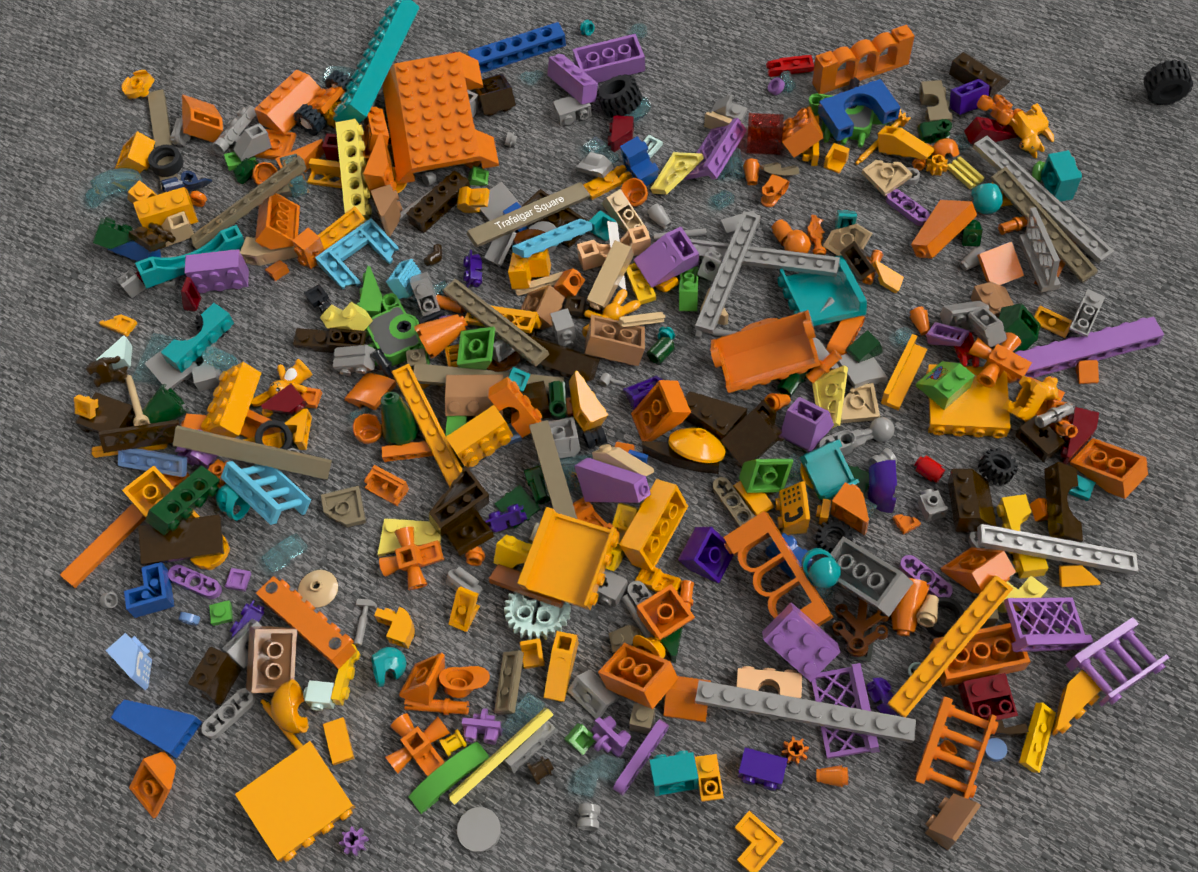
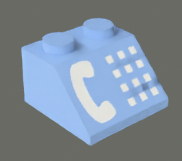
[105,633,152,690]

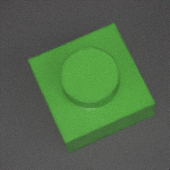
[209,601,233,626]

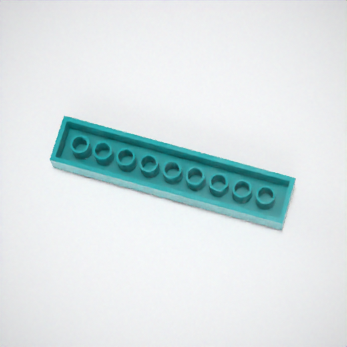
[333,0,420,123]

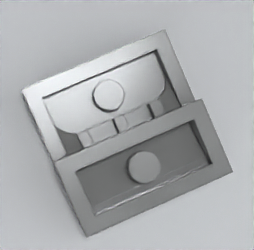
[145,350,198,390]
[837,353,888,389]

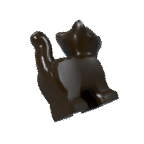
[86,356,128,387]

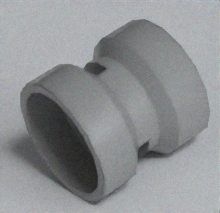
[869,448,897,465]
[577,803,601,831]

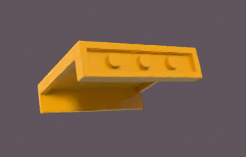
[926,364,1011,439]
[517,507,619,610]
[235,741,356,862]

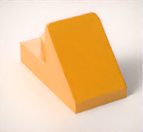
[284,408,312,450]
[448,586,480,632]

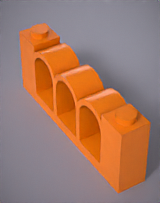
[812,25,915,94]
[723,511,834,626]

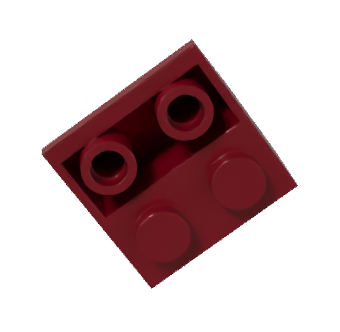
[958,673,1018,721]

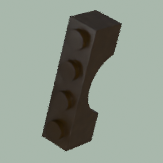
[1044,462,1083,542]

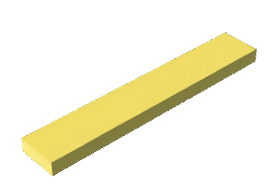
[449,707,553,805]

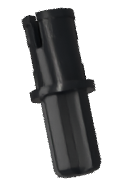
[371,348,396,381]

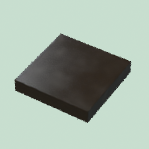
[445,512,495,556]

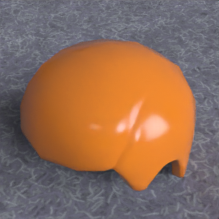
[932,138,959,157]
[252,162,277,185]
[621,178,648,207]
[783,230,811,253]
[353,413,382,444]

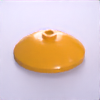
[668,428,726,463]

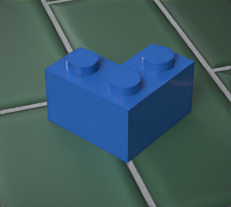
[620,136,659,186]
[124,562,175,618]

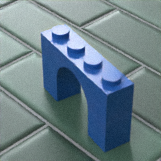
[818,79,900,141]

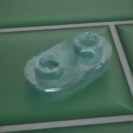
[202,346,238,371]

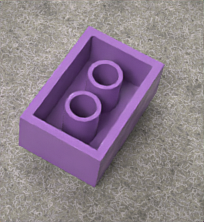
[185,249,249,293]
[762,602,840,682]

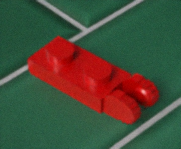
[766,55,814,77]
[952,333,980,368]

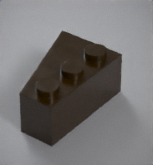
[685,391,747,445]

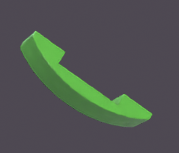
[408,741,490,814]

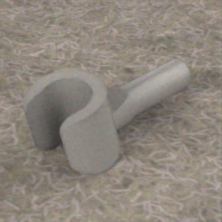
[599,373,626,387]

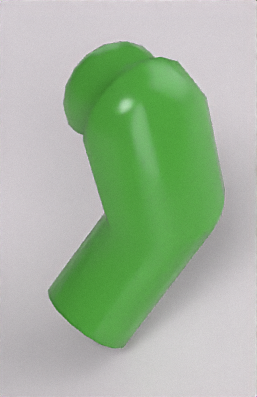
[1032,161,1045,182]

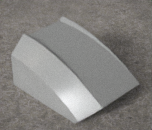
[548,417,580,459]

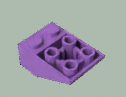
[634,227,699,288]

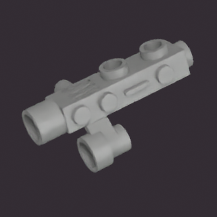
[212,105,256,154]

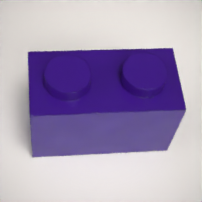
[949,79,989,115]
[738,747,788,791]

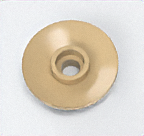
[298,570,338,608]

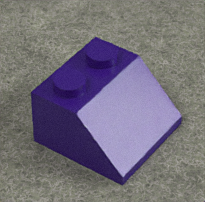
[678,527,734,583]

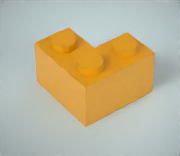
[508,248,551,289]

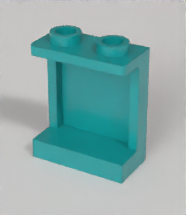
[799,439,859,500]

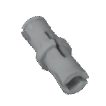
[1035,403,1074,428]

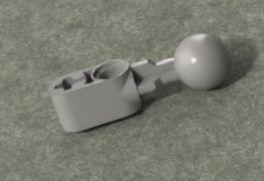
[819,417,895,456]

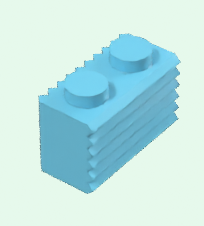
[386,259,421,299]

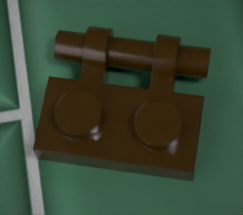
[129,222,176,252]

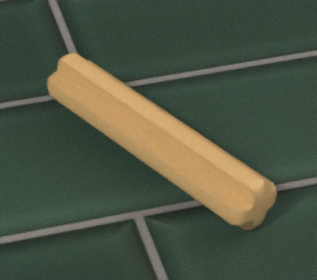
[514,272,563,296]
[618,312,665,328]

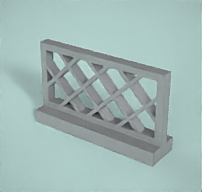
[1018,207,1061,292]

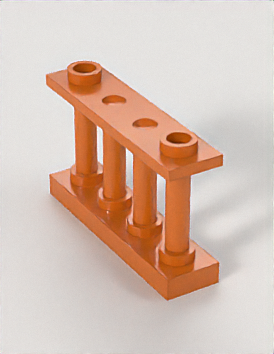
[914,696,998,799]

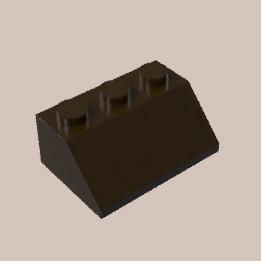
[949,52,1010,98]
[948,469,997,532]

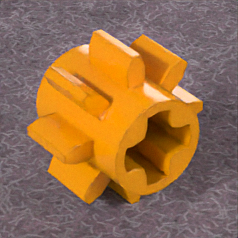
[926,154,948,176]

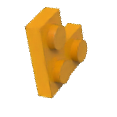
[734,811,784,872]

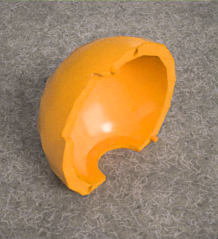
[271,679,309,734]

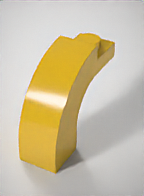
[606,503,639,571]

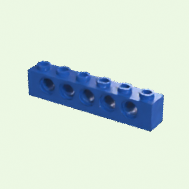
[467,22,566,73]

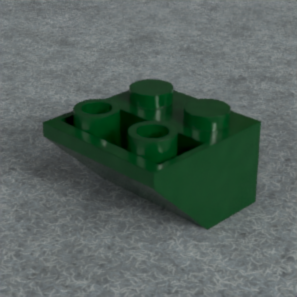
[93,217,133,249]
[998,303,1041,353]

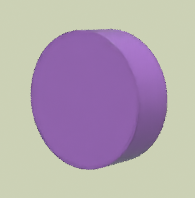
[768,77,785,95]

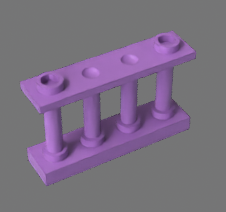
[1066,617,1170,707]

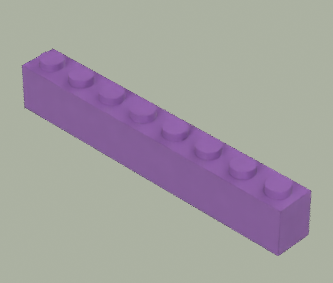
[1015,317,1164,382]

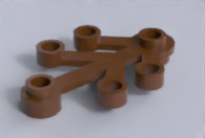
[833,597,890,657]

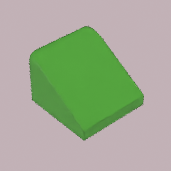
[468,166,489,185]
[564,723,595,755]

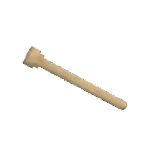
[125,375,150,426]

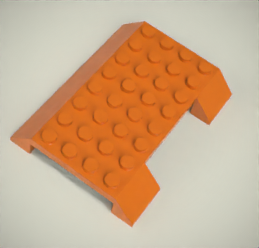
[382,52,499,184]

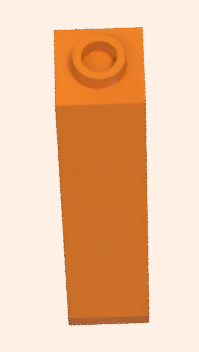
[911,200,977,259]

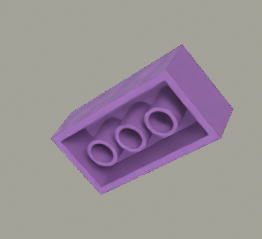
[573,34,645,83]

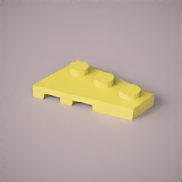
[650,152,704,195]
[812,365,848,429]
[378,519,441,557]

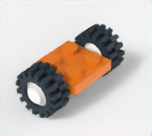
[293,70,352,136]

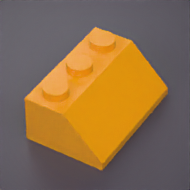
[133,187,198,229]

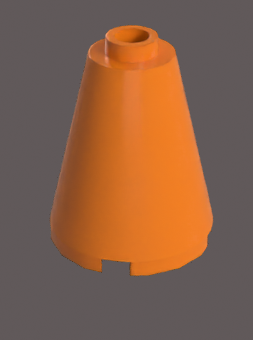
[414,314,468,359]
[891,578,930,636]

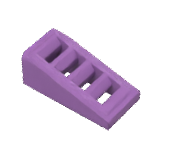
[926,322,969,346]

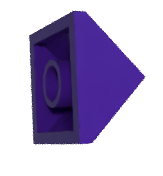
[623,376,663,410]

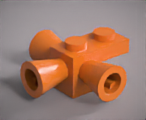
[968,332,1032,388]
[379,527,444,590]
[385,713,450,777]

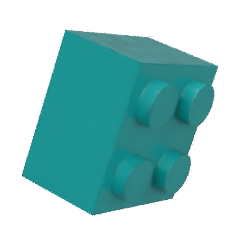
[1041,150,1082,202]
[650,750,699,796]

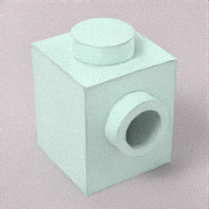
[303,680,335,711]

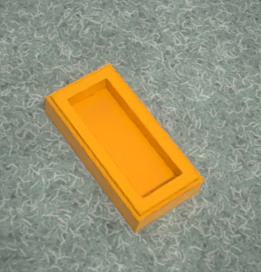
[323,717,355,765]

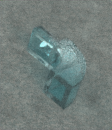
[85,168,143,208]

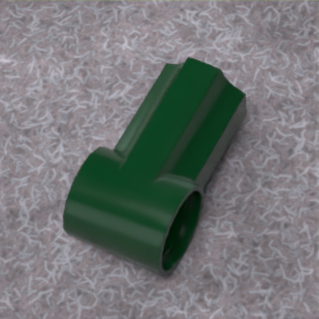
[777,368,811,397]
[549,381,567,420]
[524,465,550,504]

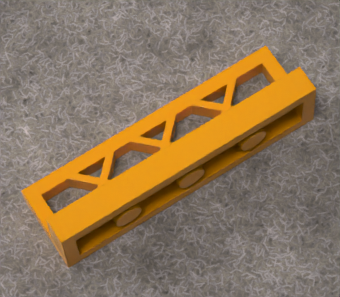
[308,158,370,192]
[464,306,542,333]
[881,334,927,411]

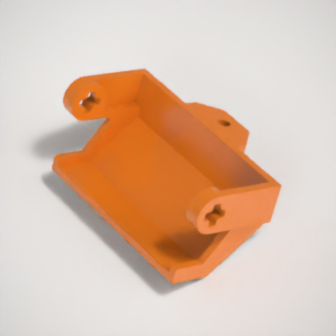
[710,310,820,393]

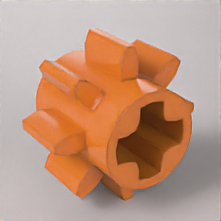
[781,736,809,766]

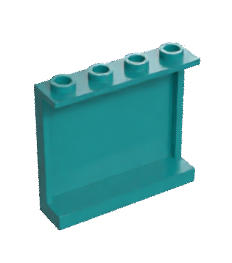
[777,255,867,326]

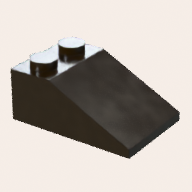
[474,74,516,115]

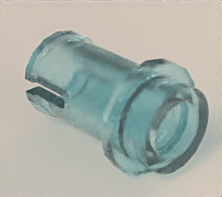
[781,71,796,93]

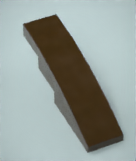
[642,441,719,474]

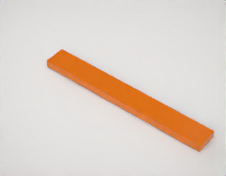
[60,472,190,588]

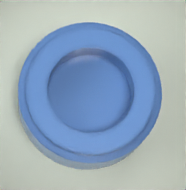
[178,612,201,626]
[984,738,1007,761]

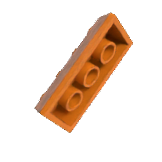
[254,70,321,135]
[255,193,300,250]

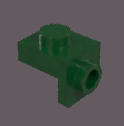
[233,158,259,184]
[962,219,983,246]

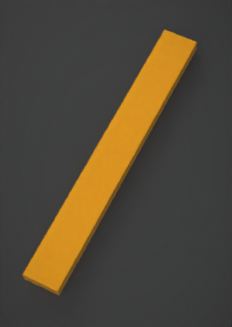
[392,364,462,488]
[887,575,1013,717]

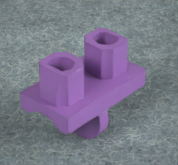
[462,708,503,745]
[591,716,631,758]

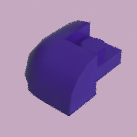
[867,460,897,513]

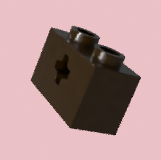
[1016,415,1065,463]

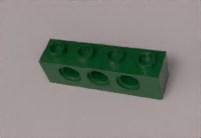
[145,465,220,536]

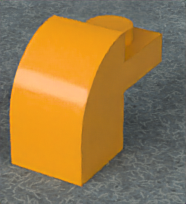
[457,186,490,213]
[374,607,415,649]

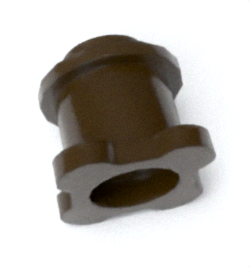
[527,756,554,785]

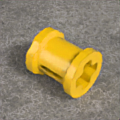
[439,729,467,757]

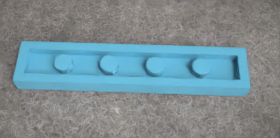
[512,219,592,258]

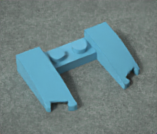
[315,218,399,289]

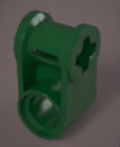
[917,119,952,144]

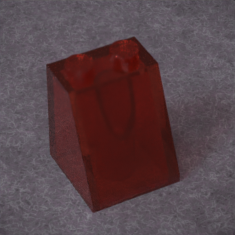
[746,113,784,155]

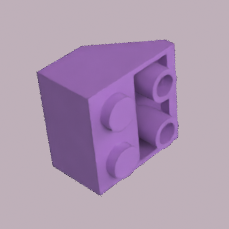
[781,397,834,452]

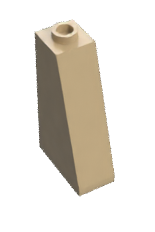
[587,240,634,310]

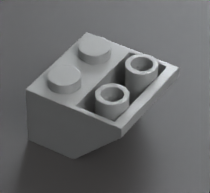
[940,301,990,332]

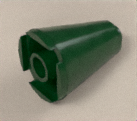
[142,384,189,424]
[381,392,420,445]

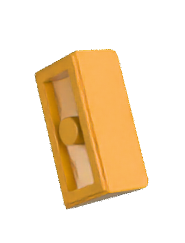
[1034,306,1072,338]

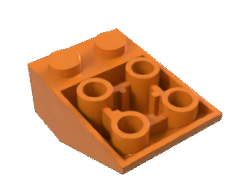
[182,95,223,143]
[782,106,823,158]

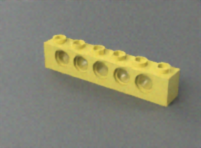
[335,119,372,221]

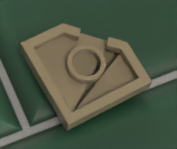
[321,486,366,528]

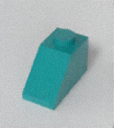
[835,210,857,230]

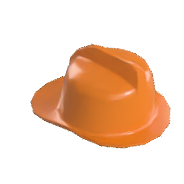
[439,666,490,698]

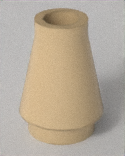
[916,595,939,627]

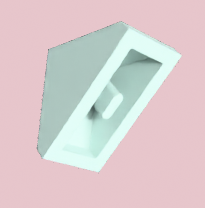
[96,335,132,369]

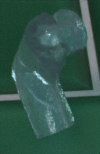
[350,406,373,421]

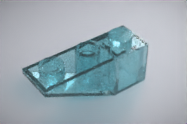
[279,154,310,197]

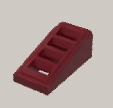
[181,277,202,311]

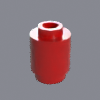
[914,455,946,483]

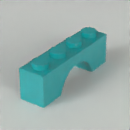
[161,303,234,373]

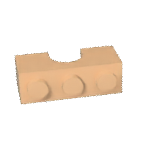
[736,666,802,699]

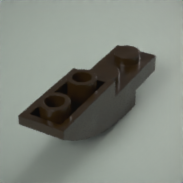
[293,328,366,353]

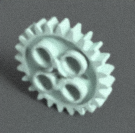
[504,592,571,640]

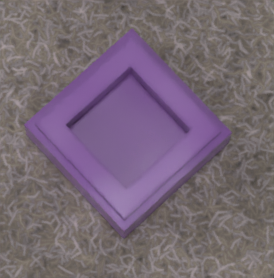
[225,568,251,591]

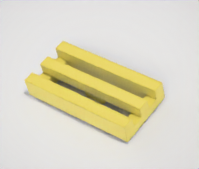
[947,156,985,190]

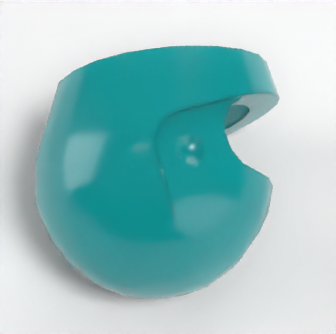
[971,183,1003,215]
[216,483,250,520]
[802,548,841,588]
[371,647,406,687]

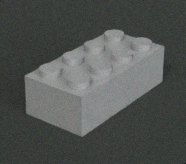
[831,537,914,617]

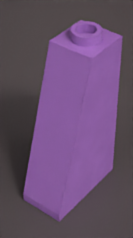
[575,458,651,503]

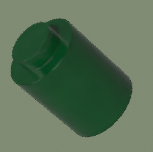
[646,337,675,365]

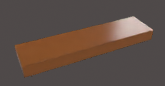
[489,564,565,608]

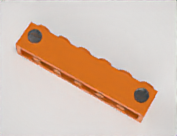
[256,576,356,669]

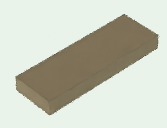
[494,650,524,715]

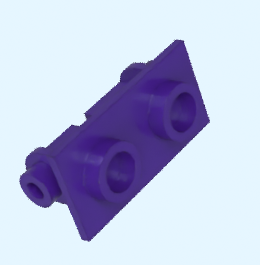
[463,250,482,288]
[485,504,527,533]
[230,600,265,639]
[866,678,900,716]

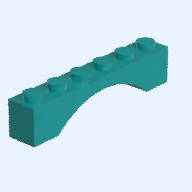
[135,225,244,289]

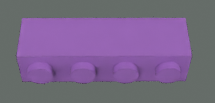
[547,54,598,104]

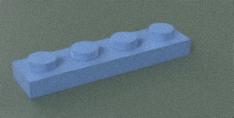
[118,448,187,477]

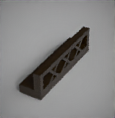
[99,420,181,453]

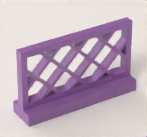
[684,118,747,180]
[1004,598,1094,652]
[812,663,880,759]

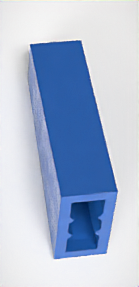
[111,699,202,759]

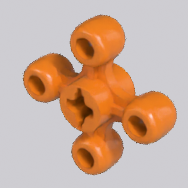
[977,94,1026,125]

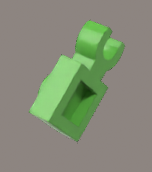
[224,152,256,171]

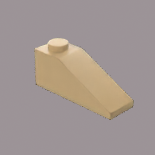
[592,444,654,476]

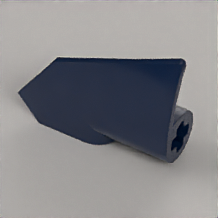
[160,170,212,193]

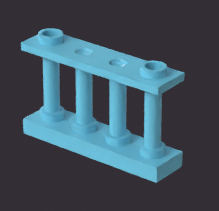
[221,461,311,525]

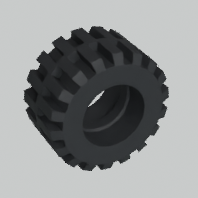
[1143,60,1193,105]
[596,74,642,118]

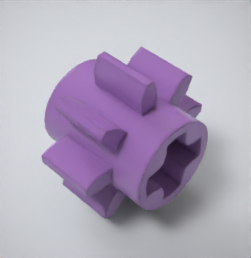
[339,826,369,856]

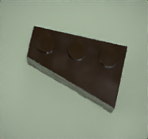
[429,466,489,536]

